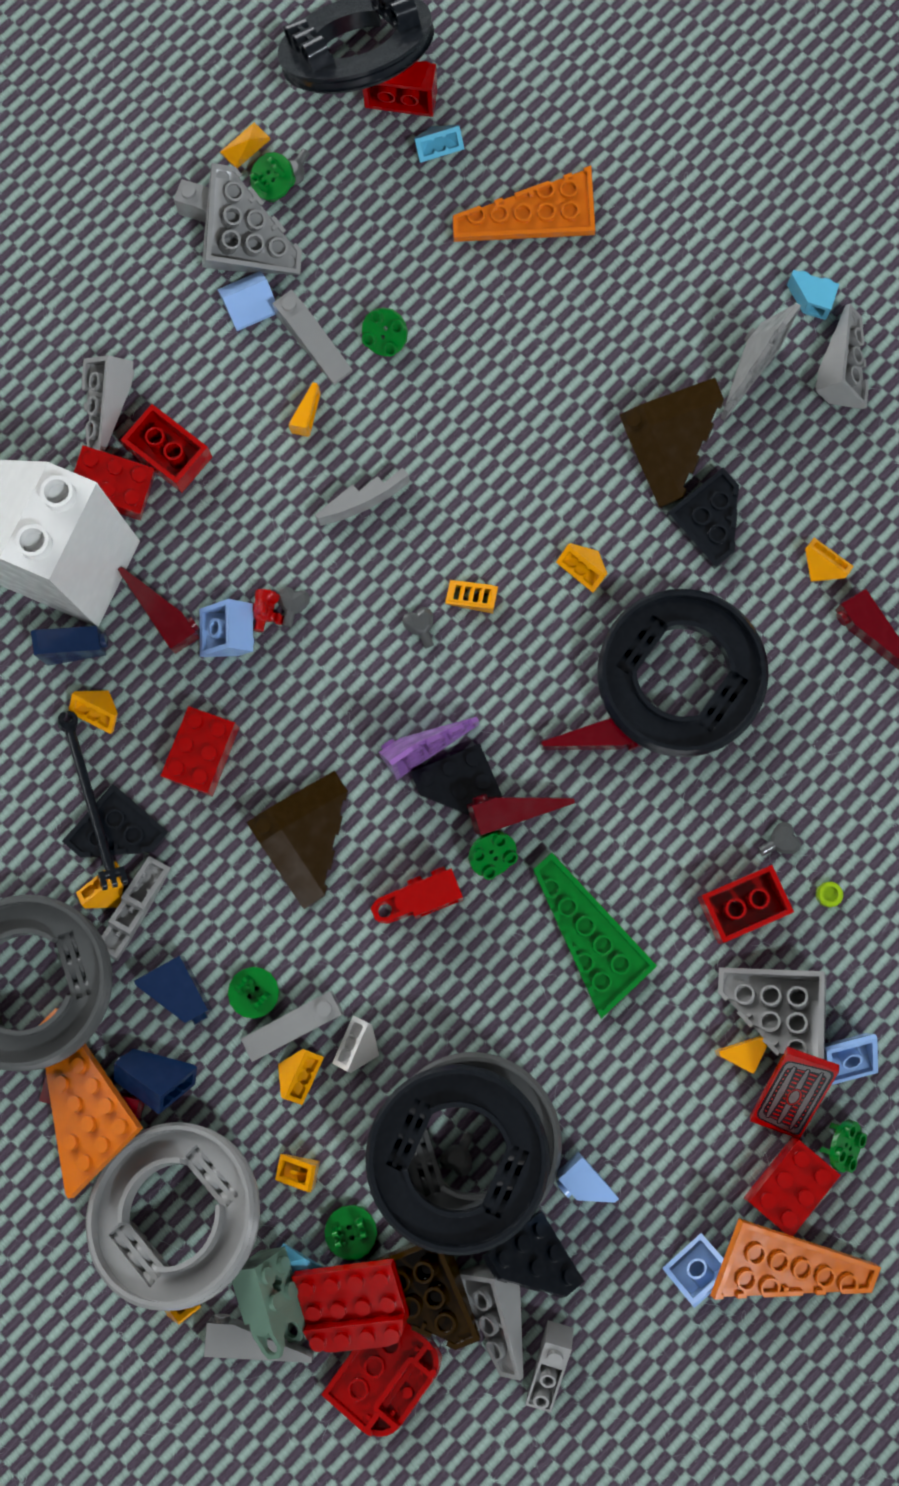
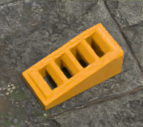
[288,382,321,437]
[445,580,498,614]

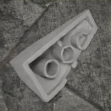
[815,303,869,409]
[82,355,134,452]
[459,1263,523,1381]

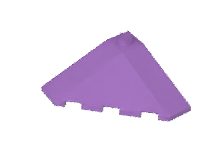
[379,717,479,780]

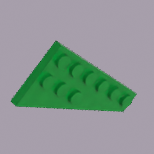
[533,853,657,1019]

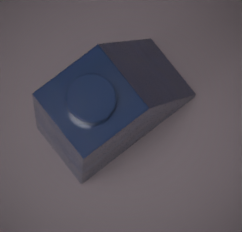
[31,626,108,666]
[134,956,212,1025]
[113,1049,197,1114]

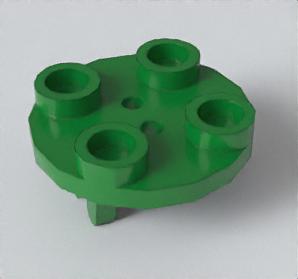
[250,152,296,203]
[362,307,408,357]
[468,830,518,880]
[228,967,280,1019]
[819,1119,867,1173]
[324,1205,377,1260]

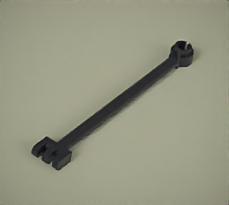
[57,711,128,891]

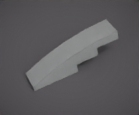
[315,468,410,526]
[102,856,171,961]

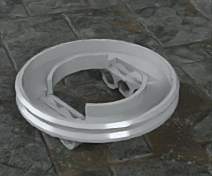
[86,1122,260,1311]

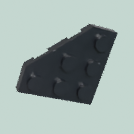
[666,468,739,569]
[411,743,503,816]
[62,784,170,858]
[482,1211,584,1298]

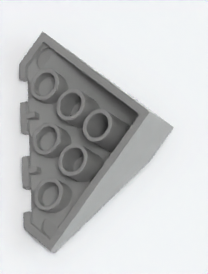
[202,163,302,275]
[721,303,801,421]
[718,967,826,1059]

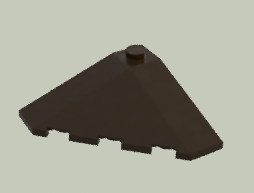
[620,377,725,508]
[246,770,348,909]
[373,1243,481,1350]

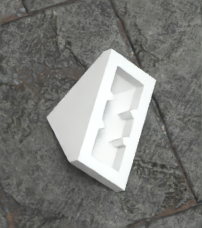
[332,1015,379,1073]

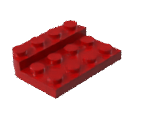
[292,1258,409,1352]
[321,1322,442,1437]

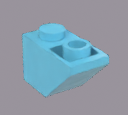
[787,270,839,320]

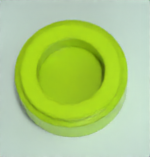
[816,882,843,908]

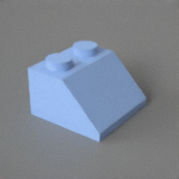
[199,599,254,657]
[556,1152,619,1203]

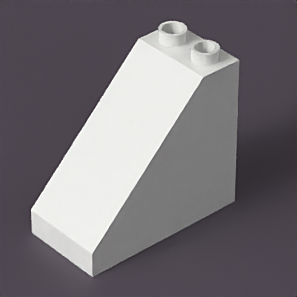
[0,460,140,627]

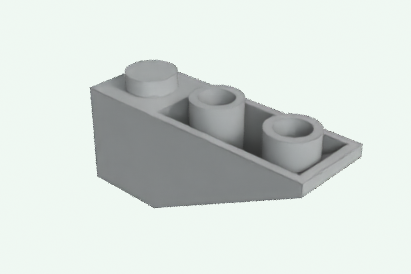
[525,1320,574,1413]

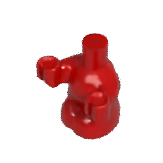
[253,589,284,633]

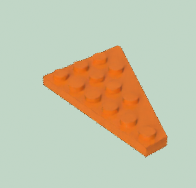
[38,1008,143,1199]

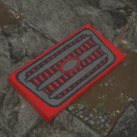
[750,1047,839,1139]

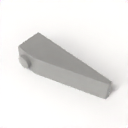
[174,179,271,222]
[272,289,353,385]
[241,991,344,1062]
[204,1313,314,1363]

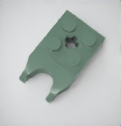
[232,1247,305,1360]

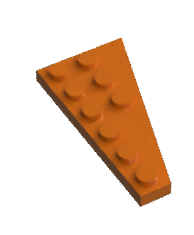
[453,165,595,242]
[710,1218,881,1300]

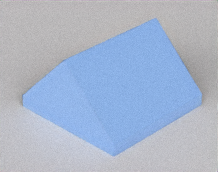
[217,271,276,331]
[824,1033,878,1085]
[662,1233,724,1308]

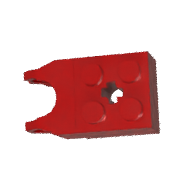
[371,866,463,924]

